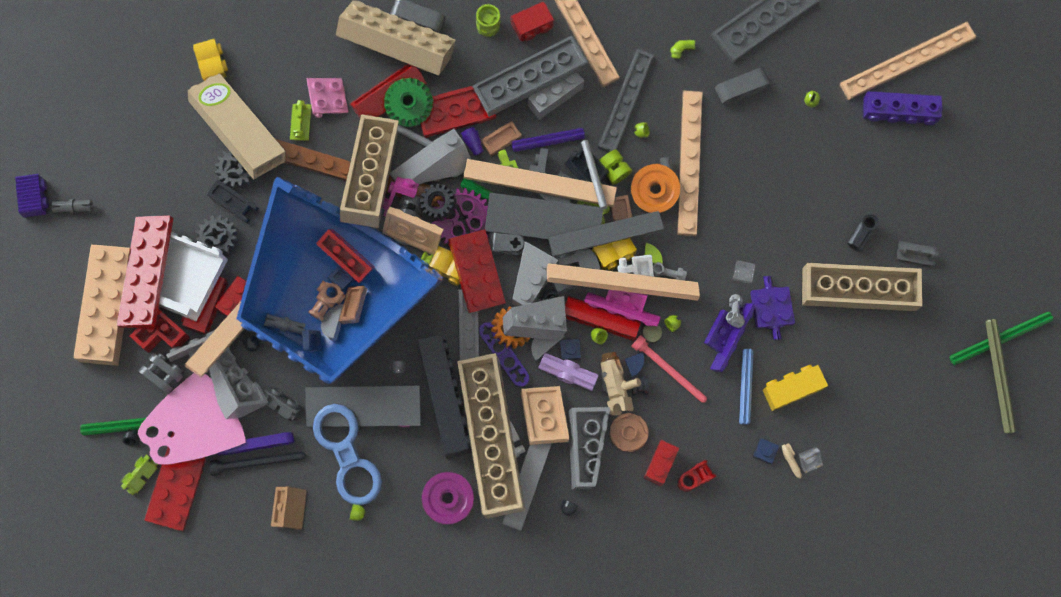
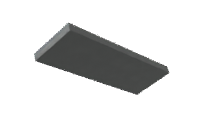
[711,0,819,63]
[473,36,589,117]
[485,192,603,239]
[305,385,422,427]

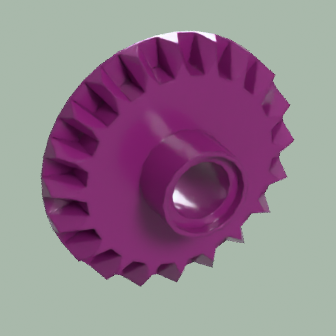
[422,472,474,524]

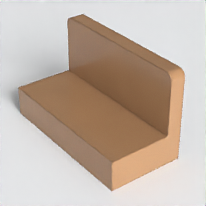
[271,487,307,529]

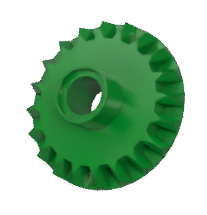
[384,77,433,127]

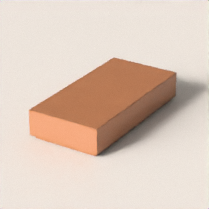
[481,121,522,157]
[610,195,632,222]
[339,286,367,324]

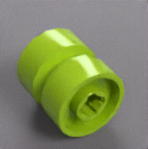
[476,4,500,37]
[599,149,633,185]

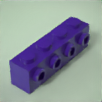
[863,91,942,125]

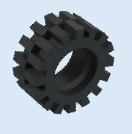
[420,184,457,221]

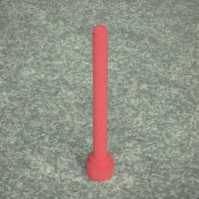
[631,335,707,403]

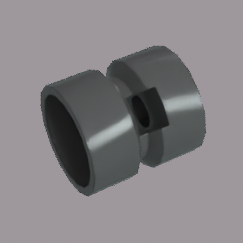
[399,194,423,218]

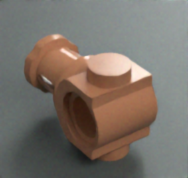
[308,281,346,321]

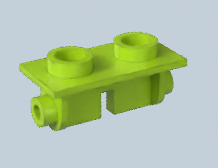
[290,100,311,141]
[121,454,158,495]

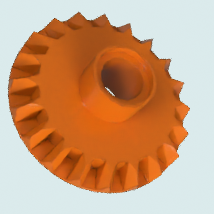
[631,164,680,213]

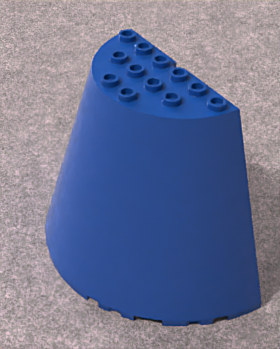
[236,177,443,384]

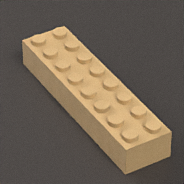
[457,353,526,518]

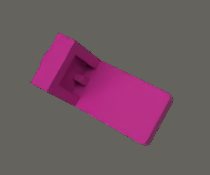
[382,176,419,217]

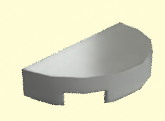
[321,304,343,341]
[531,335,565,361]

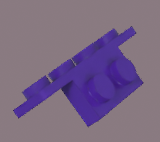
[704,303,756,372]

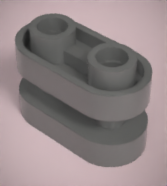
[138,352,183,394]

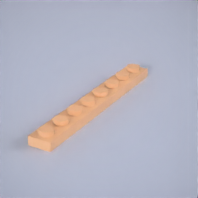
[677,91,702,236]

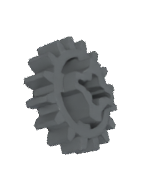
[215,151,253,189]
[195,215,238,255]

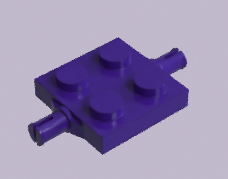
[750,276,795,340]

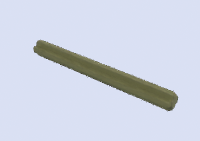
[985,319,1016,433]

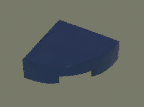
[624,352,644,377]

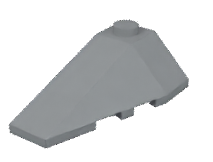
[390,129,471,185]
[210,348,268,419]

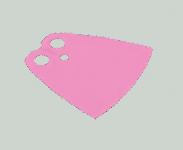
[138,373,246,464]

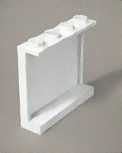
[159,231,228,321]

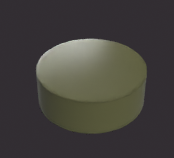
[642,325,662,343]

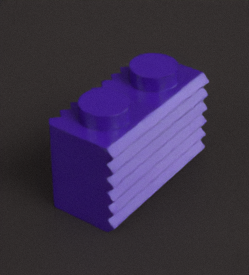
[15,174,49,218]

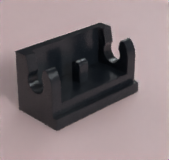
[565,147,609,183]

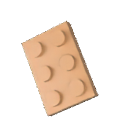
[382,207,443,255]
[521,386,569,445]

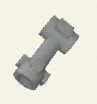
[653,262,687,281]
[726,294,745,328]

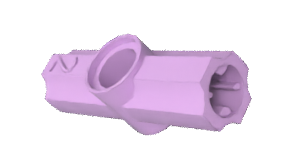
[538,353,598,391]

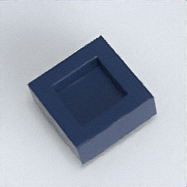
[327,265,354,291]
[302,330,322,351]
[560,339,581,360]
[753,438,779,465]

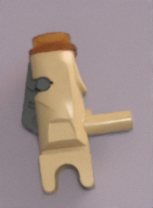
[600,352,641,416]

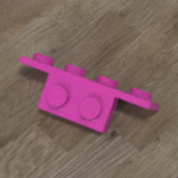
[585,290,660,326]

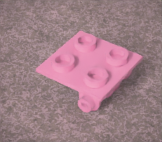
[307,78,348,118]

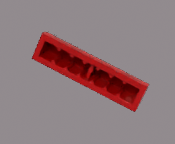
[350,64,426,118]
[565,296,641,341]

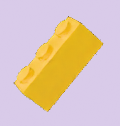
[762,364,828,411]

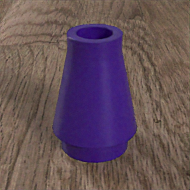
[461,127,484,156]

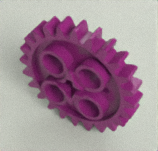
[432,188,488,244]

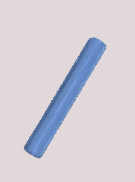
[739,349,754,425]

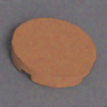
[609,413,649,452]

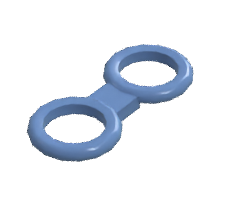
[313,404,382,505]

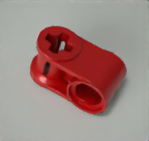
[677,459,717,492]

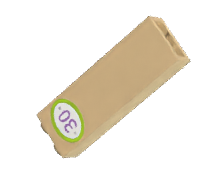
[188,73,285,180]

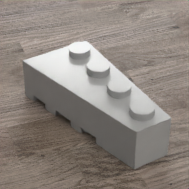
[568,407,610,490]

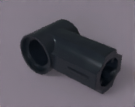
[847,214,879,252]

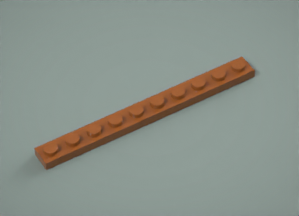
[275,139,444,208]

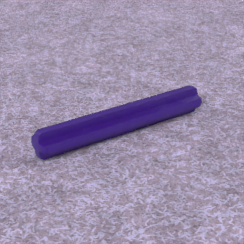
[512,128,585,152]

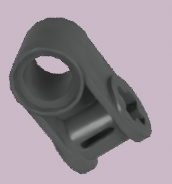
[488,232,524,256]

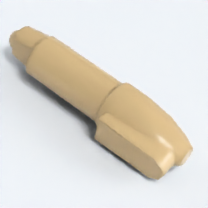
[782,443,802,479]

